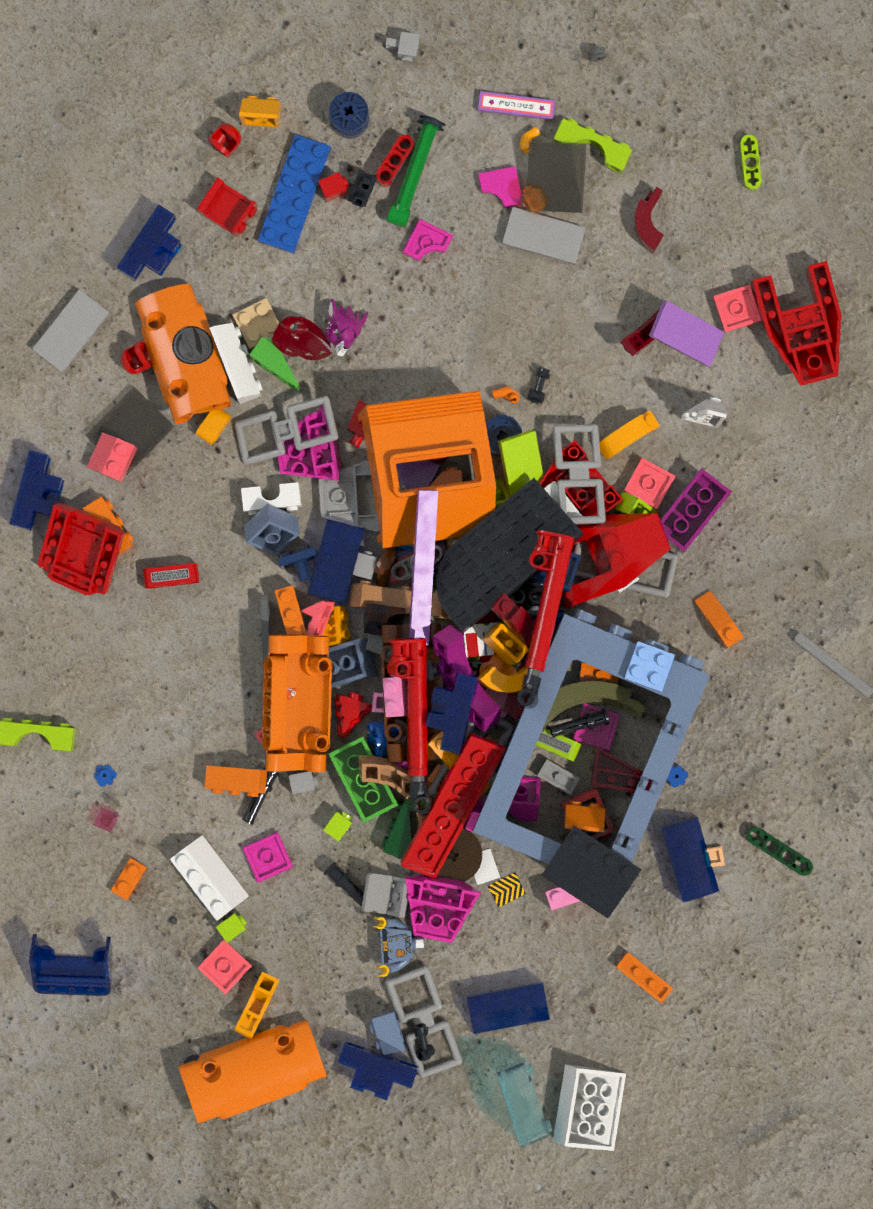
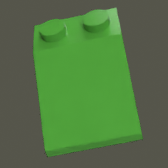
[249,336,301,393]

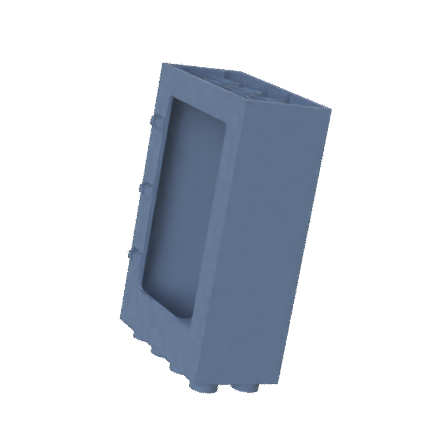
[473,608,710,864]

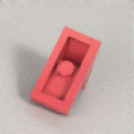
[301,601,335,636]

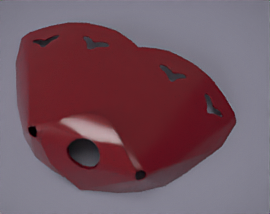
[272,316,332,360]

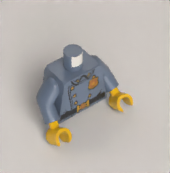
[373,916,424,977]

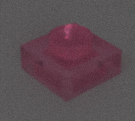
[93,807,120,833]

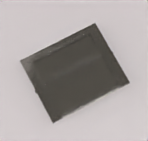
[525,141,586,213]
[86,387,175,475]

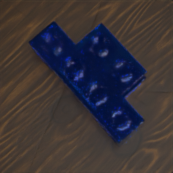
[116,204,182,282]
[10,450,65,531]
[426,672,479,754]
[338,1041,420,1100]

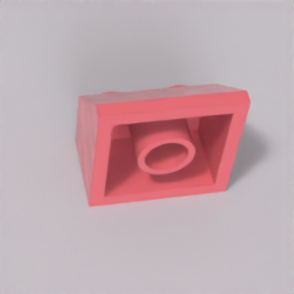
[87,433,137,483]

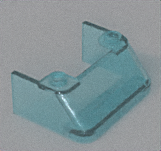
[496,1058,552,1148]

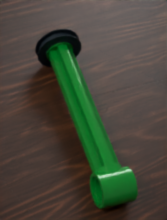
[387,115,446,228]

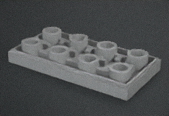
[502,207,586,265]
[32,290,110,373]

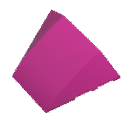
[275,406,341,481]
[405,874,481,943]

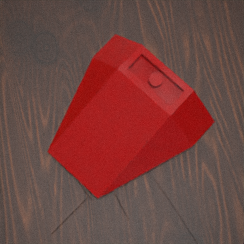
[539,440,623,516]

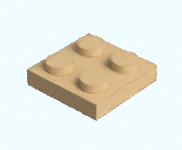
[233,298,279,349]

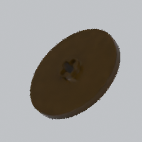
[437,828,482,882]

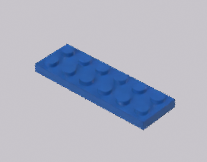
[258,134,331,254]

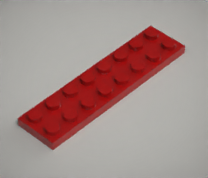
[400,733,506,879]

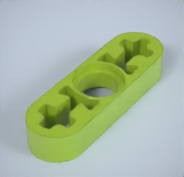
[740,135,762,191]

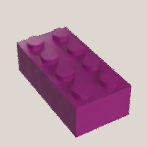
[660,468,732,554]

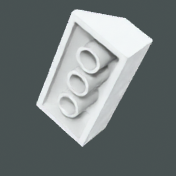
[210,323,263,404]
[170,835,249,921]

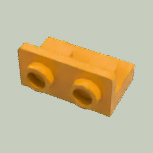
[322,606,350,646]

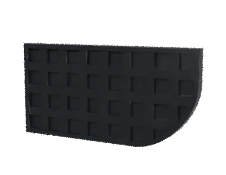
[436,478,584,633]

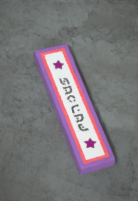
[478,91,555,121]

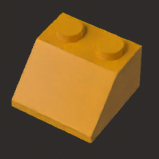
[239,96,281,128]

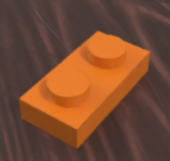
[579,663,619,685]
[111,858,148,901]

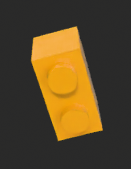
[482,623,529,665]

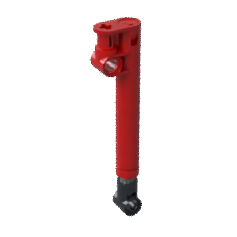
[517,530,574,709]
[387,637,431,814]

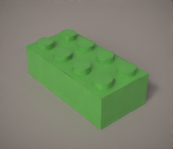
[329,737,398,823]

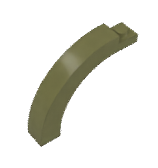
[542,681,646,732]

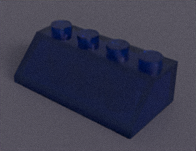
[661,817,719,903]
[466,981,550,1034]

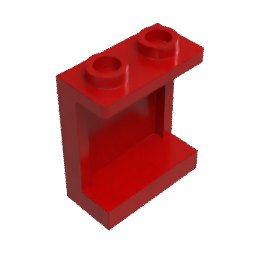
[197,177,258,237]

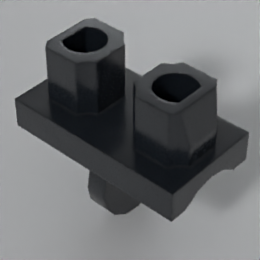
[348,169,377,207]

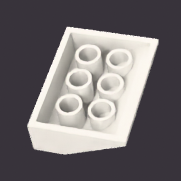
[553,1064,626,1151]

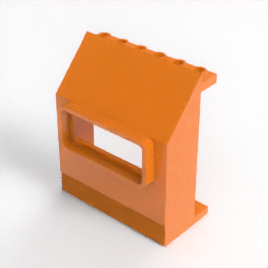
[357,390,496,548]

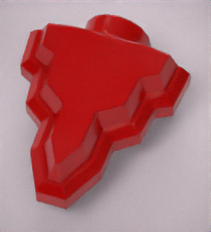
[334,691,372,739]

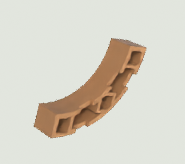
[349,580,450,619]
[359,755,433,828]

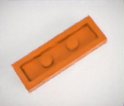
[616,952,674,1004]

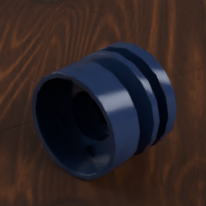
[329,92,370,139]
[486,415,522,456]

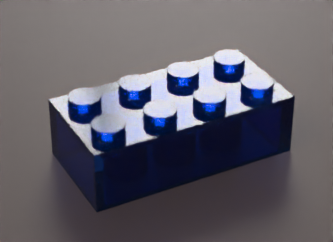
[308,519,365,604]

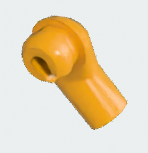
[520,126,540,154]

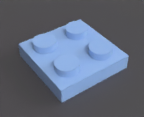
[624,641,675,692]

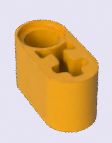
[195,409,232,445]

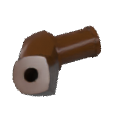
[374,547,398,587]

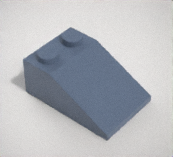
[319,639,378,688]

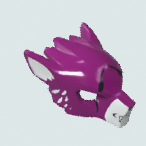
[326,298,369,357]

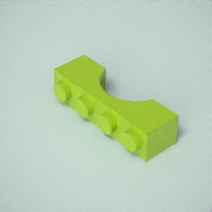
[553,118,632,175]
[0,718,76,752]

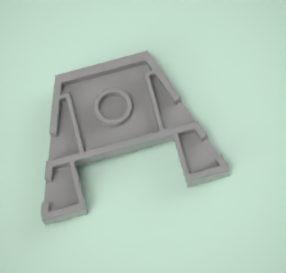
[319,460,380,532]

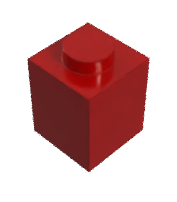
[318,172,349,202]

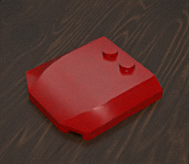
[37,503,125,595]

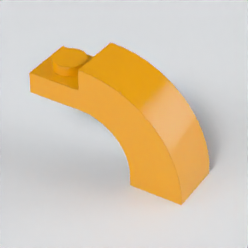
[600,410,660,461]
[476,665,528,693]
[234,972,280,1039]

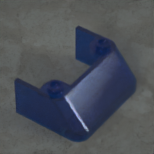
[29,934,113,996]

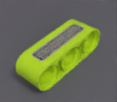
[536,729,582,762]

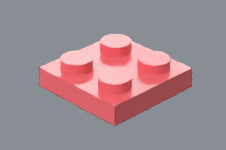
[713,285,762,333]
[623,458,675,510]
[198,939,253,995]

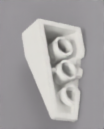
[681,397,727,428]

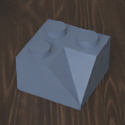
[244,504,300,556]
[369,1009,406,1055]

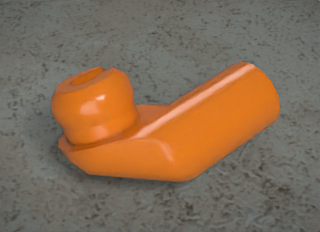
[492,386,520,404]

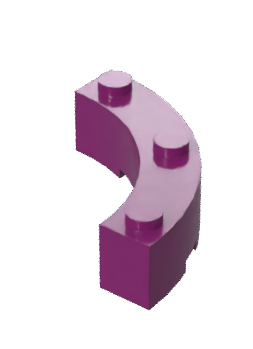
[433,625,501,732]

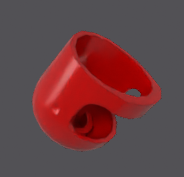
[207,123,242,158]
[121,341,153,375]

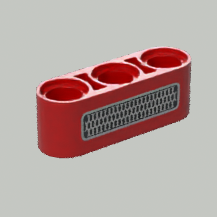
[376,135,414,188]
[142,563,200,589]

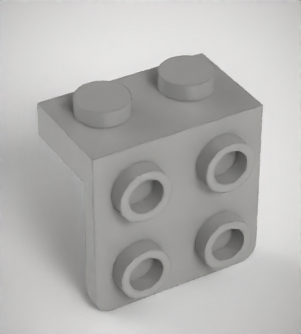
[362,873,408,918]

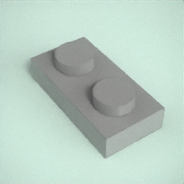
[537,759,580,795]

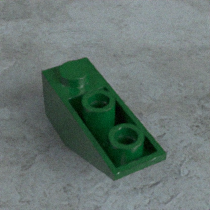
[381,799,412,860]

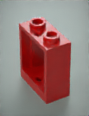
[560,788,615,840]

